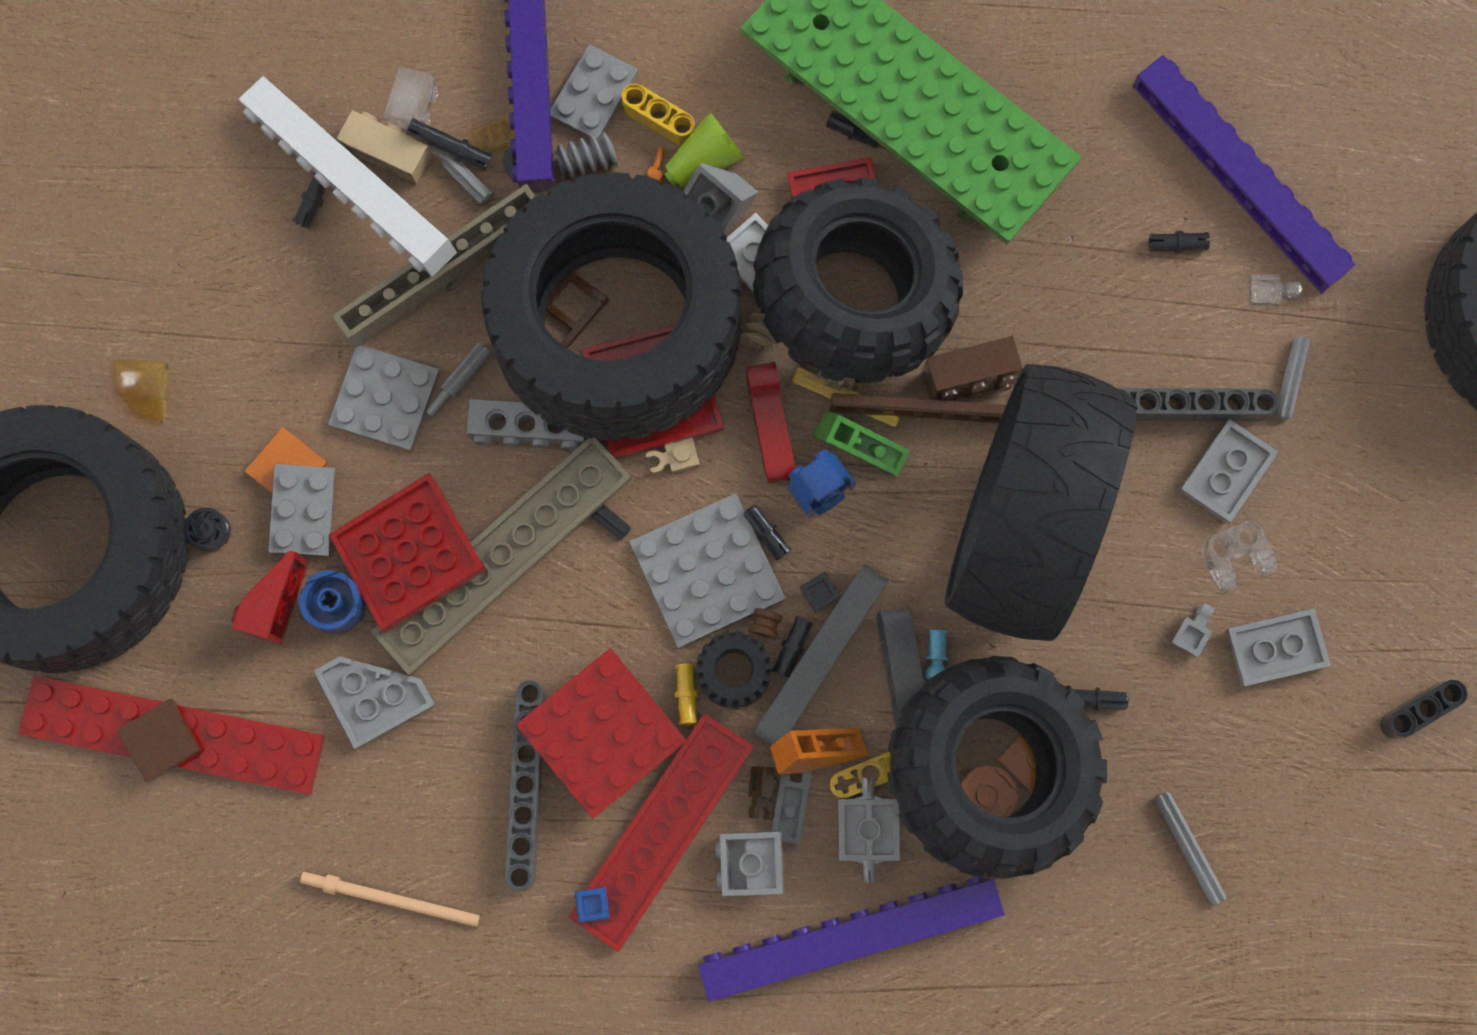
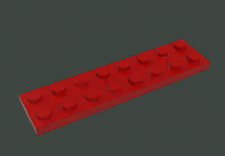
[568,713,754,952]

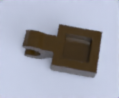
[748,766,776,820]

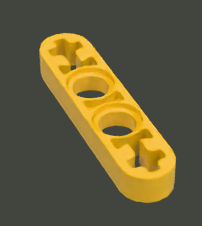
[829,752,891,799]

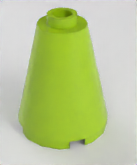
[664,112,745,189]

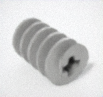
[556,132,618,180]

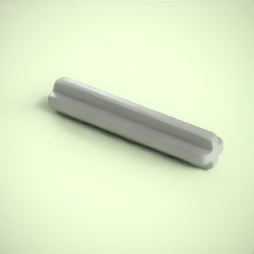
[1275,337,1310,420]

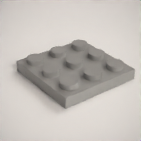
[328,345,440,452]

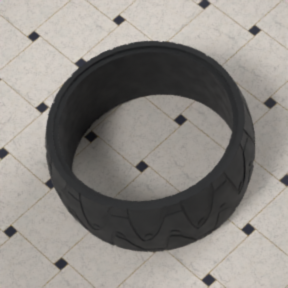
[944,364,1136,641]

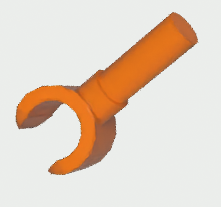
[647,147,665,185]

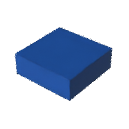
[575,887,610,923]

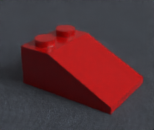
[231,550,309,645]

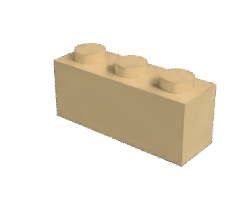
[336,110,432,185]

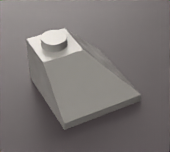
[683,163,758,235]

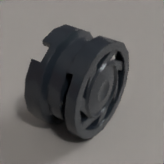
[184,508,231,552]

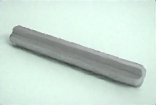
[1155,792,1226,905]

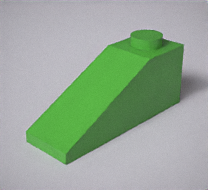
[813,410,910,477]

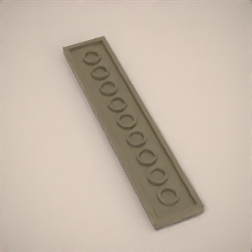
[370,436,632,676]

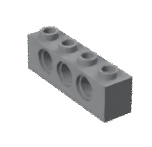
[466,399,586,451]

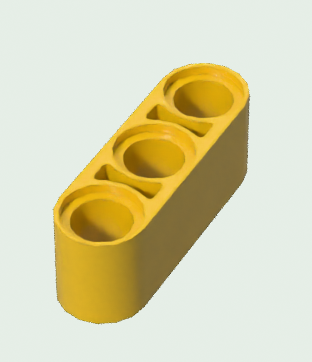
[622,84,695,146]

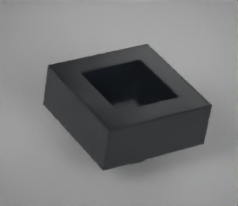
[800,572,841,613]

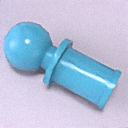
[924,630,949,682]

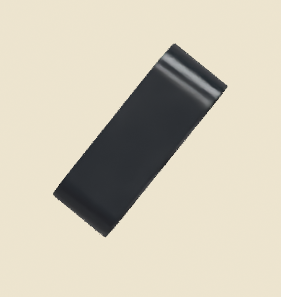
[1380,679,1468,739]

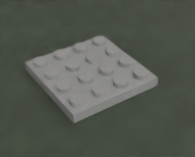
[629,493,786,649]

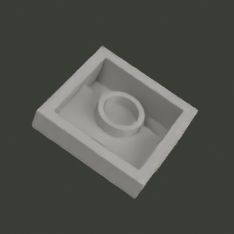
[715,832,785,896]

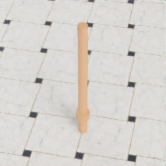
[300,872,480,927]

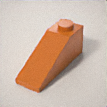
[770,728,869,774]

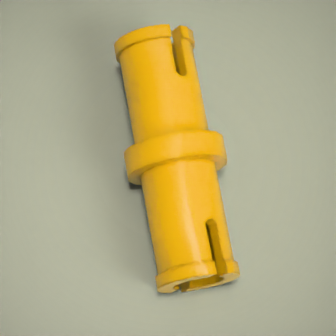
[674,663,698,726]

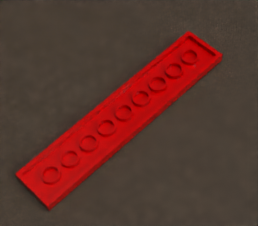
[18,676,325,795]

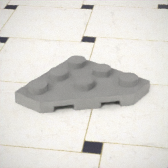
[314,656,436,750]

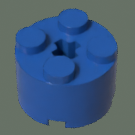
[787,449,856,518]
[299,570,366,634]

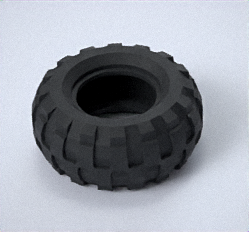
[753,177,963,384]
[887,656,1107,879]

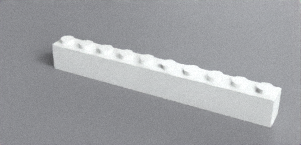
[239,76,457,277]

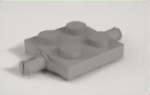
[838,778,900,883]

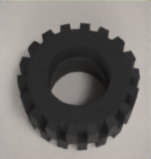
[696,631,772,709]

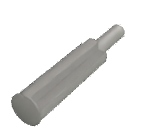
[428,144,493,206]
[426,342,492,416]

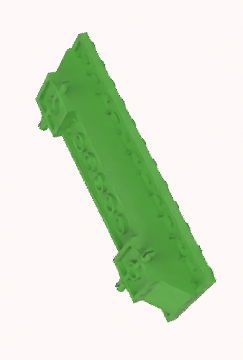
[740,0,1082,245]

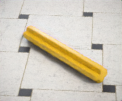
[792,367,900,427]

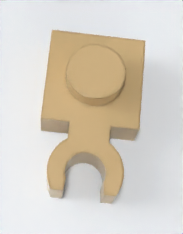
[646,437,700,475]

